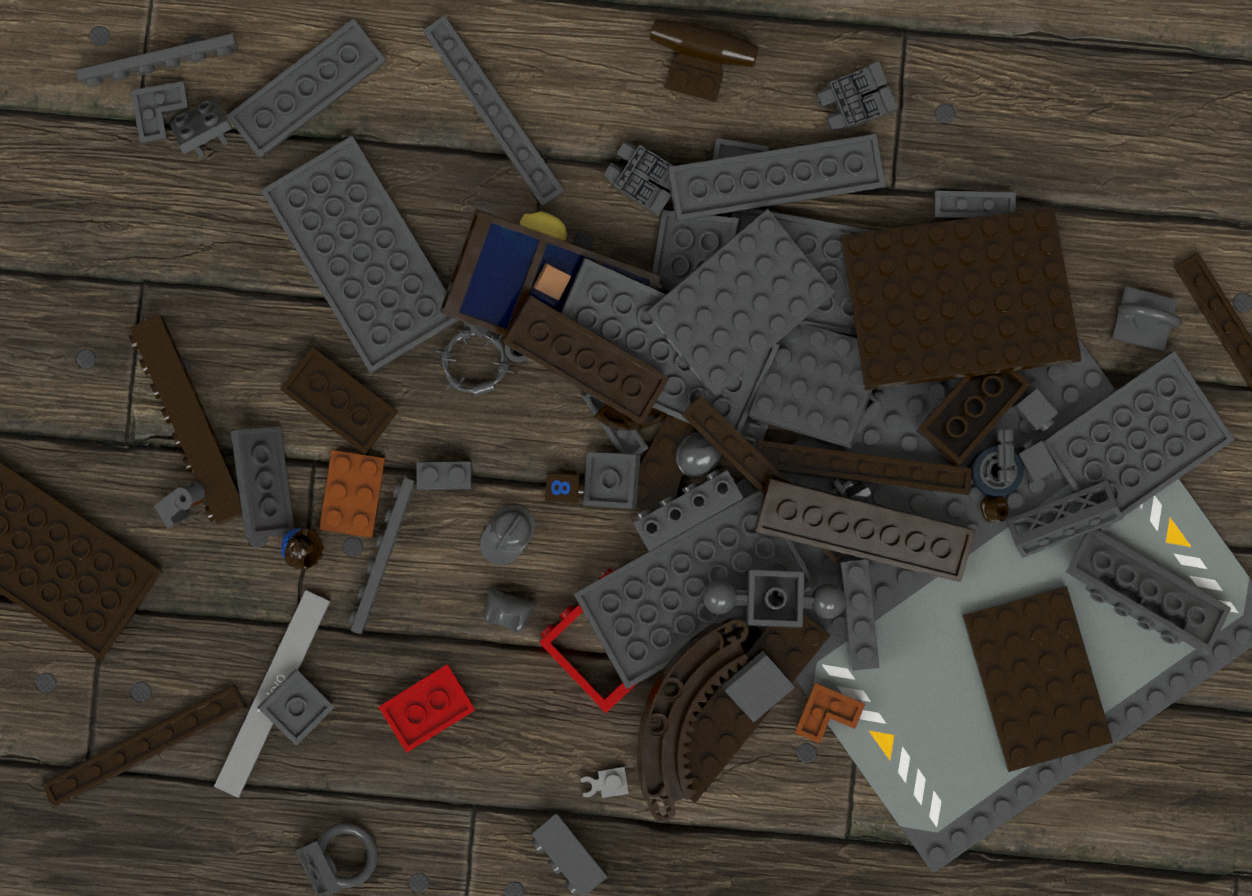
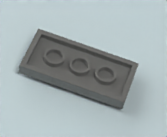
[231,427,295,539]

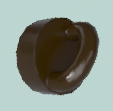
[981,496,1009,523]

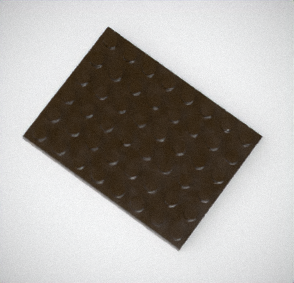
[841,207,1082,390]

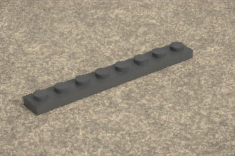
[422,15,564,207]

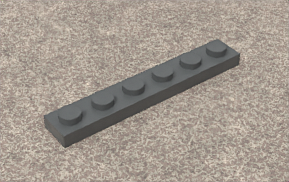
[76,33,238,87]
[348,477,416,634]

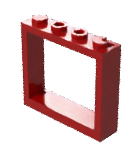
[539,568,636,713]

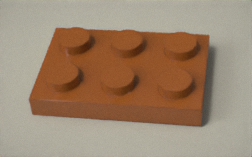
[319,450,385,538]

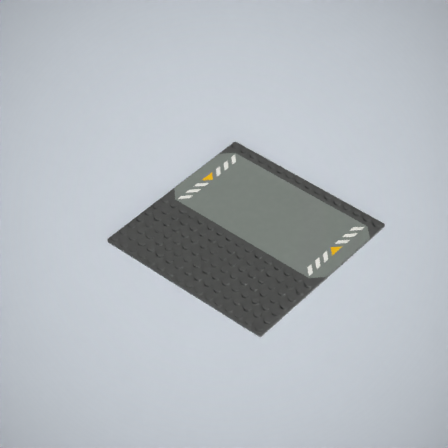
[690,338,1252,872]

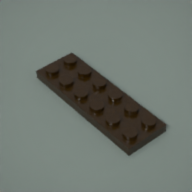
[502,295,670,425]

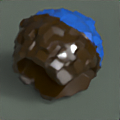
[281,527,324,570]

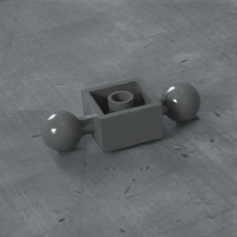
[702,570,846,628]

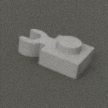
[580,767,629,798]

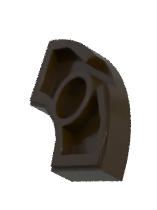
[594,403,667,431]

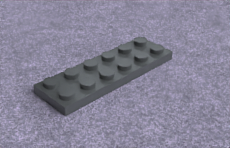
[226,18,387,159]

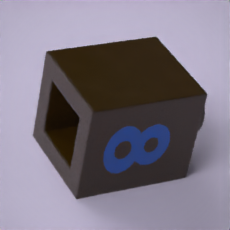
[545,474,584,503]

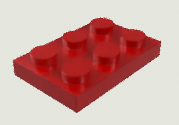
[378,664,476,753]

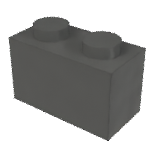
[416,462,473,491]

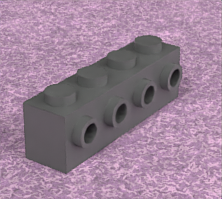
[633,469,743,552]

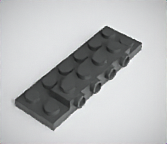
[1066,529,1231,655]

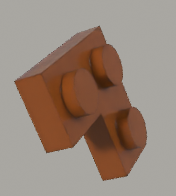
[794,683,865,744]

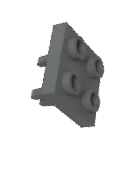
[169,98,231,158]

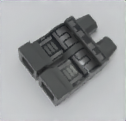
[816,61,898,131]
[604,142,674,218]

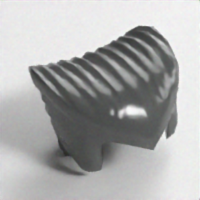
[484,586,538,633]

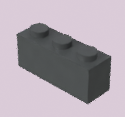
[531,812,608,896]

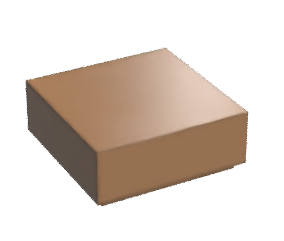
[533,263,571,300]

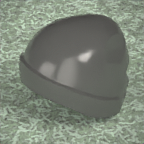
[676,432,721,477]

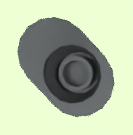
[480,505,535,565]

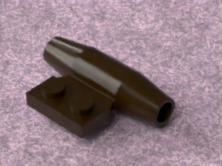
[650,20,759,103]

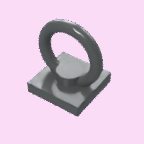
[1111,286,1182,352]
[295,823,378,896]

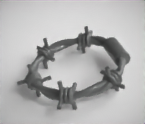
[436,323,514,396]

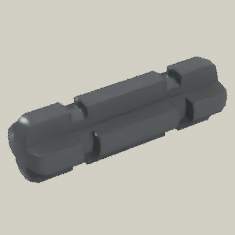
[997,429,1015,482]

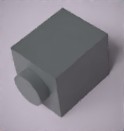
[1013,388,1058,432]
[1018,439,1058,483]

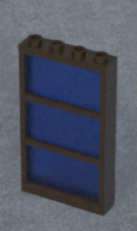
[440,209,663,336]

